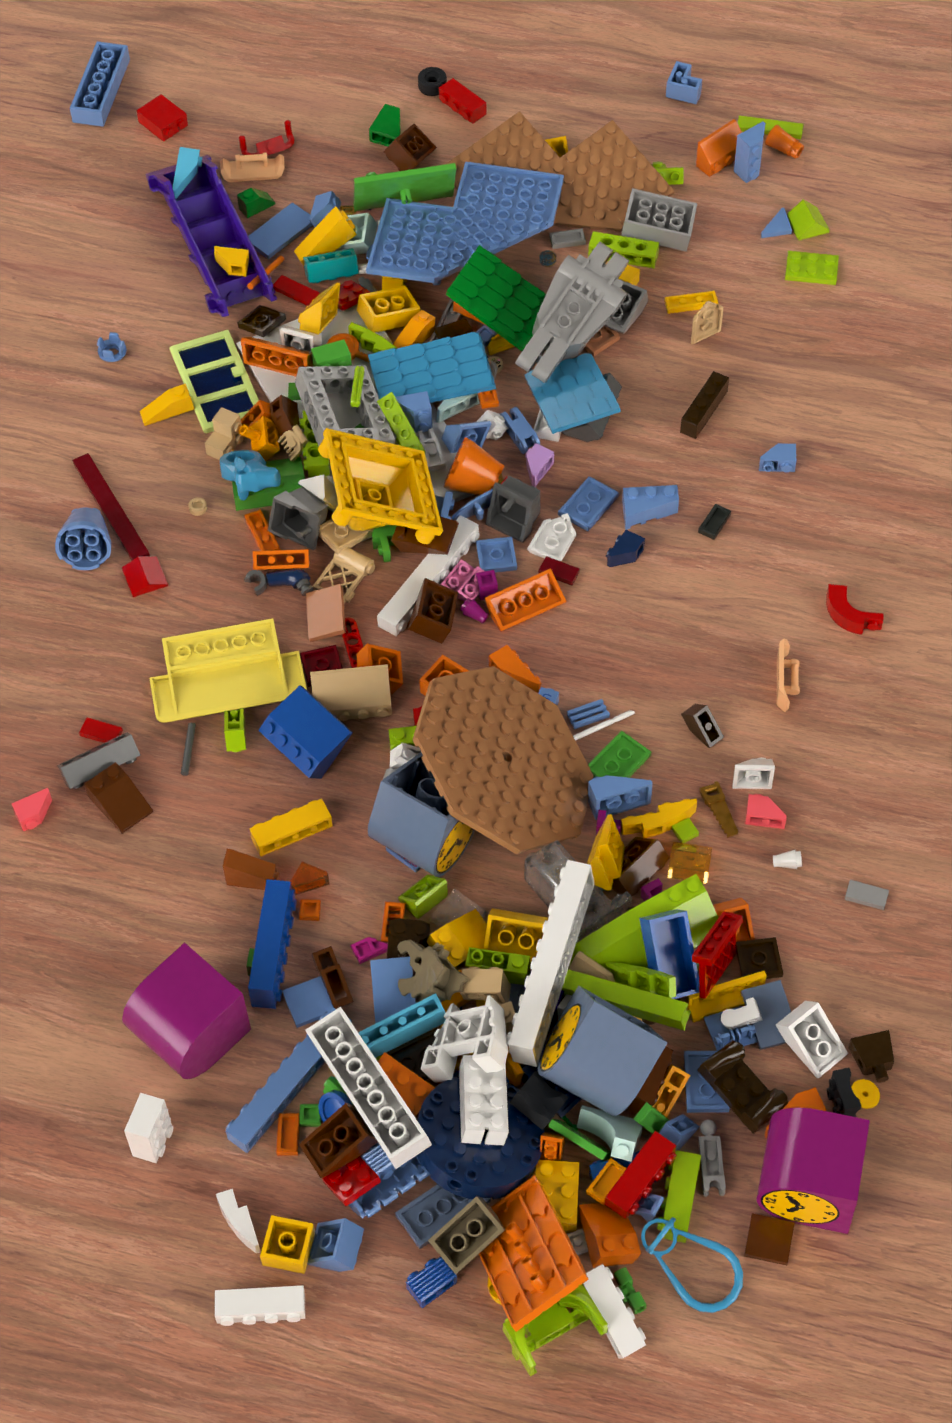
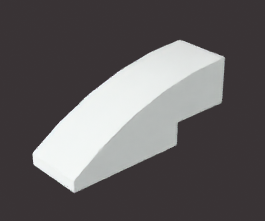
[216,1189,260,1254]

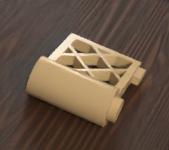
[313,548,375,603]

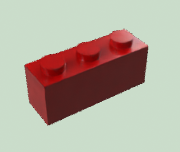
[439,78,487,124]

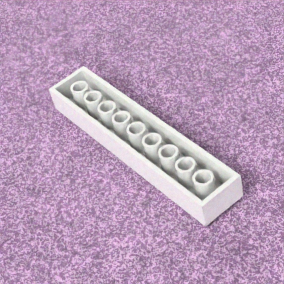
[507,860,595,1067]

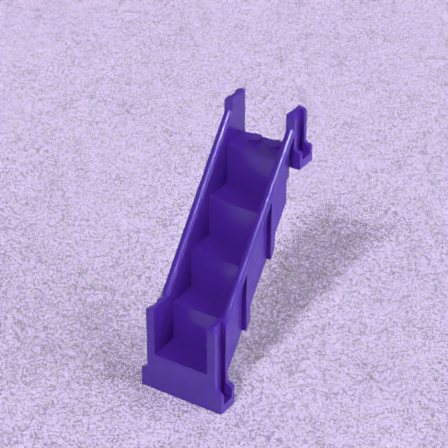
[145,155,277,317]

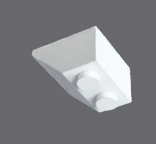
[280,327,322,352]

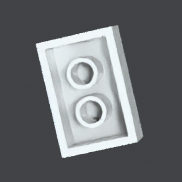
[124,1093,173,1163]

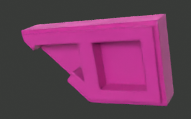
[350,937,388,964]

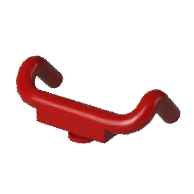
[239,120,295,156]

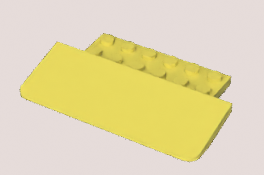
[149,618,307,723]

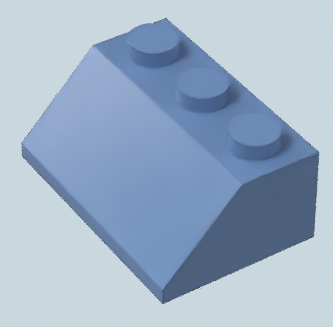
[734,121,765,183]

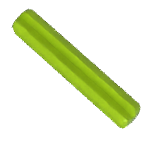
[350,366,365,408]

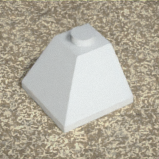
[732,757,775,789]

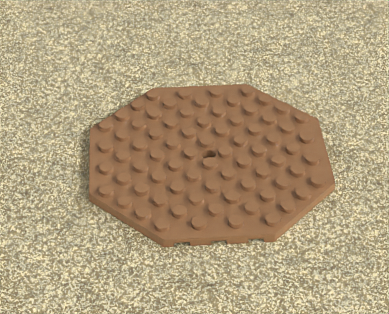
[413,666,594,854]

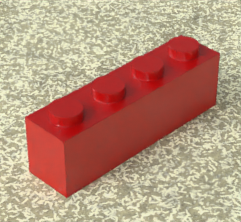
[604,1131,677,1219]

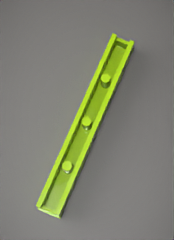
[529,969,691,1031]

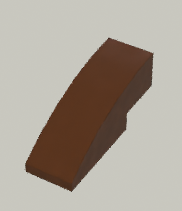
[312,946,354,1009]

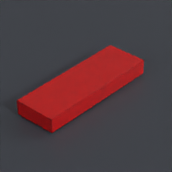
[273,275,320,306]

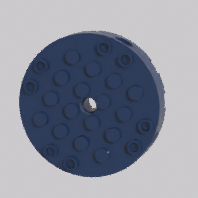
[417,1076,545,1199]

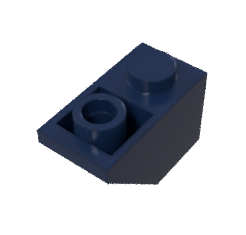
[606,530,645,567]

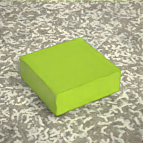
[672,818,699,844]

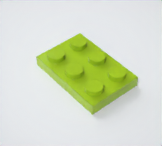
[785,251,839,285]

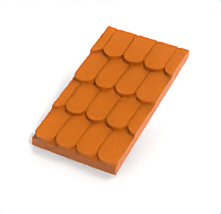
[479,1175,589,1332]

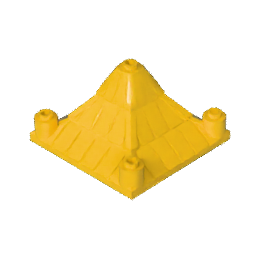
[318,428,443,544]

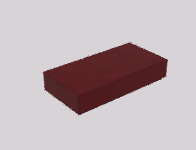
[538,556,580,586]

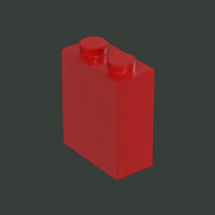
[136,94,188,142]

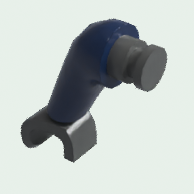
[244,568,314,596]

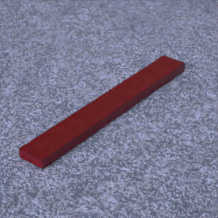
[72,453,150,560]

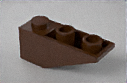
[270,395,300,453]

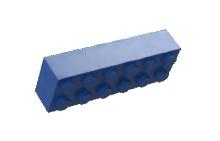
[248,879,297,1009]

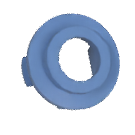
[97,332,127,362]

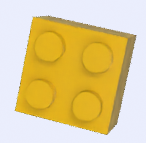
[260,1215,315,1274]

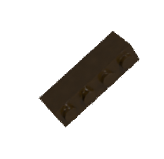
[680,371,729,439]

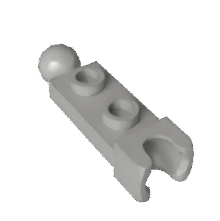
[698,1119,726,1197]

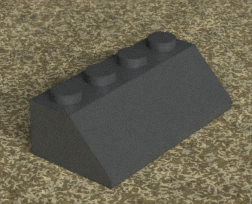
[562,373,622,442]

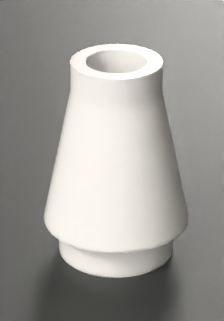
[773,849,802,869]

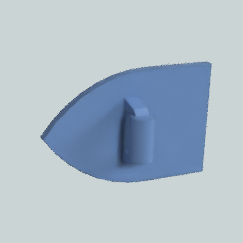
[451,489,493,520]

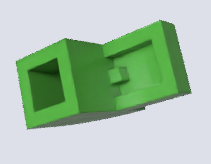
[372,525,396,562]

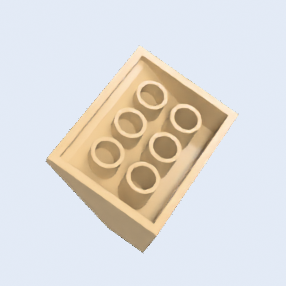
[310,664,392,721]

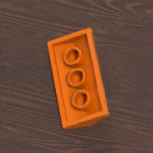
[485,568,567,632]

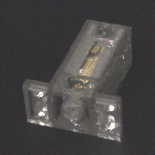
[524,839,632,943]

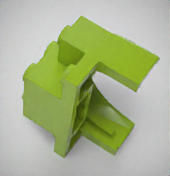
[503,1284,608,1377]

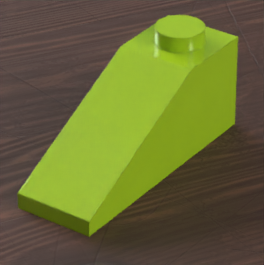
[224,708,246,752]

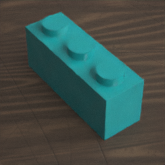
[303,248,359,283]

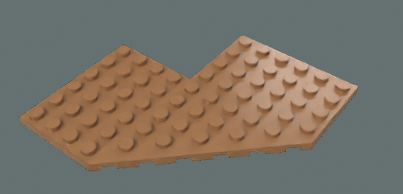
[446,111,674,232]

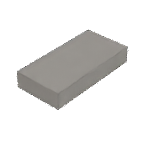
[549,228,586,249]
[845,880,889,910]

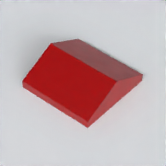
[122,556,168,597]

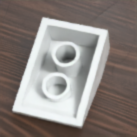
[776,1000,849,1078]

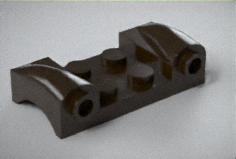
[697,1040,788,1134]

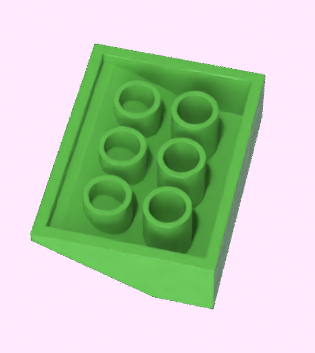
[232,457,305,511]

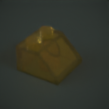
[668,842,712,884]

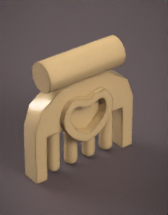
[277,425,308,461]

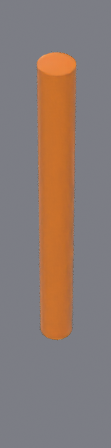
[247,255,285,290]

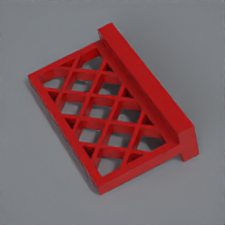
[692,911,743,999]

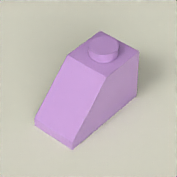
[525,443,554,487]

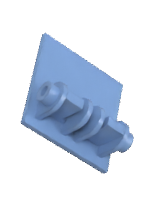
[704,1006,757,1051]

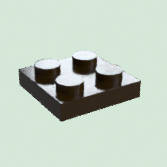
[237,305,286,337]
[736,937,784,979]

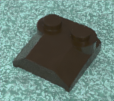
[387,919,430,963]

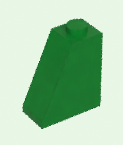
[369,104,401,147]

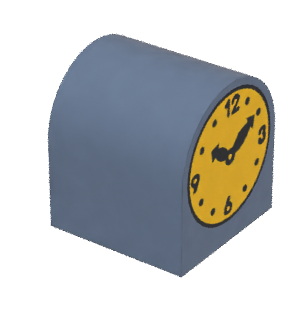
[368,752,475,877]
[538,985,667,1116]

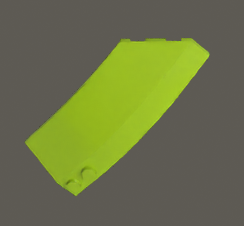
[568,874,718,968]

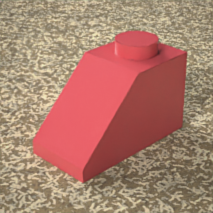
[11,788,52,831]
[745,794,787,829]

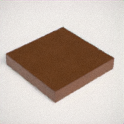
[744,1213,795,1266]

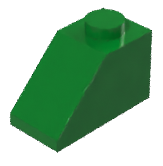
[237,188,275,218]

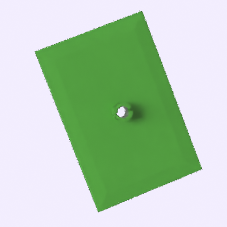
[353,163,456,211]

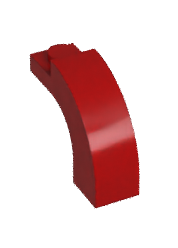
[826,584,884,635]

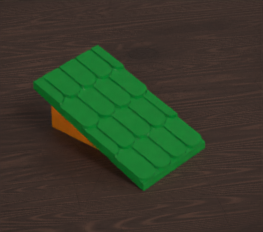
[446,245,546,363]

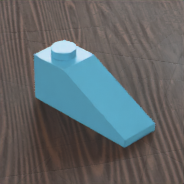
[172,147,203,199]

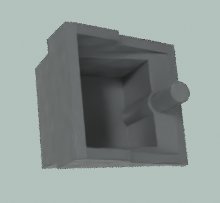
[486,476,540,543]
[268,487,329,550]

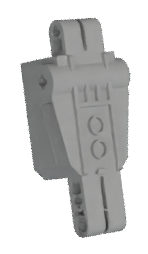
[515,242,629,383]

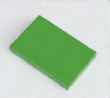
[588,730,652,778]
[548,1119,612,1160]

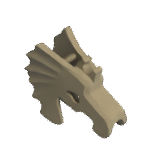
[397,940,469,1002]

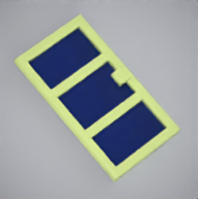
[169,330,259,433]

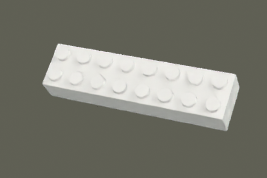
[305,1007,432,1169]

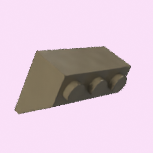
[428,1196,505,1274]

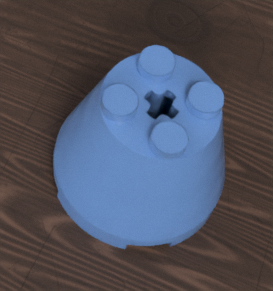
[55,507,112,570]

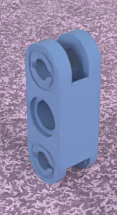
[500,407,540,454]

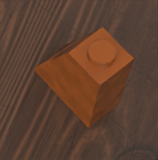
[223,849,280,890]

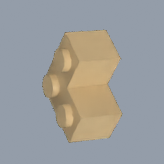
[205,407,244,460]
[460,967,511,1005]

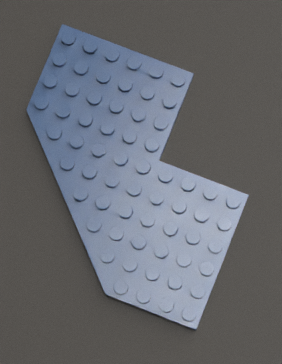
[366,161,564,283]

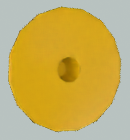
[851,1079,880,1109]

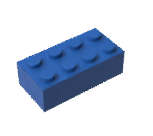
[639,909,699,999]

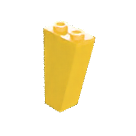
[294,206,357,265]

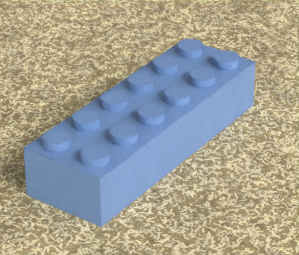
[70,41,130,127]

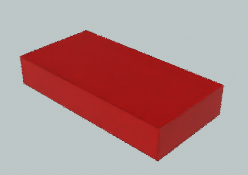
[79,717,123,743]

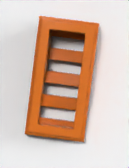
[381,901,406,942]

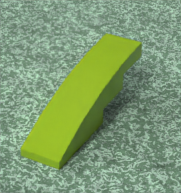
[348,322,398,353]
[606,961,676,998]

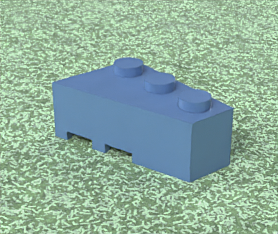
[622,485,679,530]

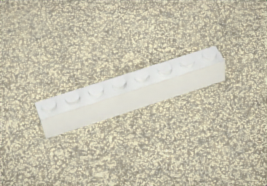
[377,515,480,636]

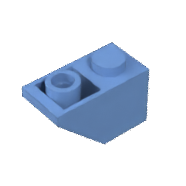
[759,443,796,472]

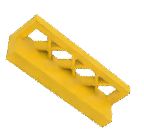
[686,971,767,1023]

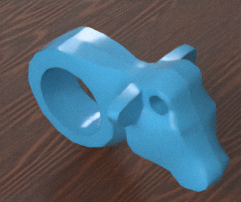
[220,450,281,501]

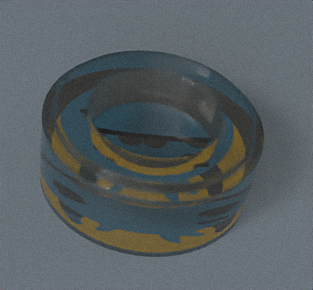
[539,250,556,267]

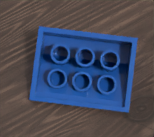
[258,685,353,779]

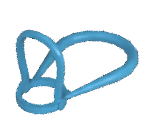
[641,1217,743,1313]

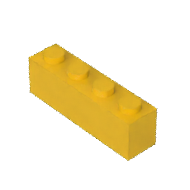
[249,798,333,857]

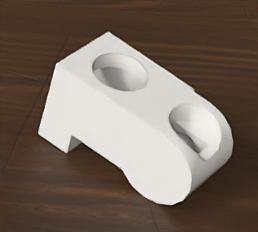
[721,997,762,1030]

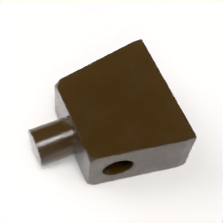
[849,1030,894,1083]

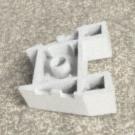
[421,995,508,1083]

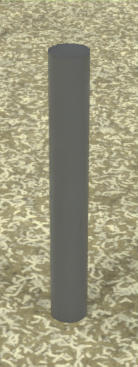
[181,723,196,776]

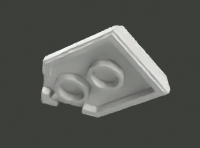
[527,513,576,561]

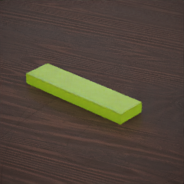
[738,115,804,139]

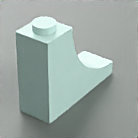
[577,1105,643,1162]

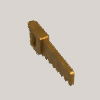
[699,781,738,838]

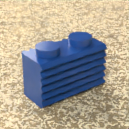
[406,1257,457,1308]

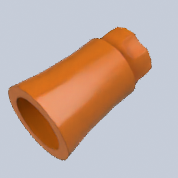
[765,125,804,159]

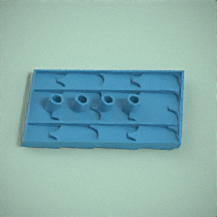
[368,332,496,403]
[524,353,621,434]

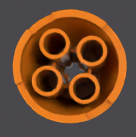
[443,437,504,495]

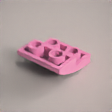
[441,559,484,601]

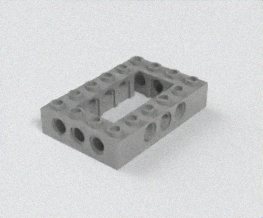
[295,365,395,458]

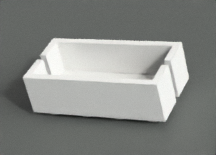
[459,1055,509,1146]

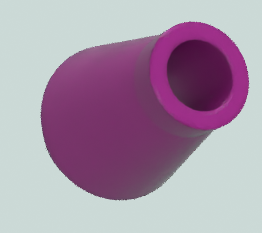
[460,598,489,624]

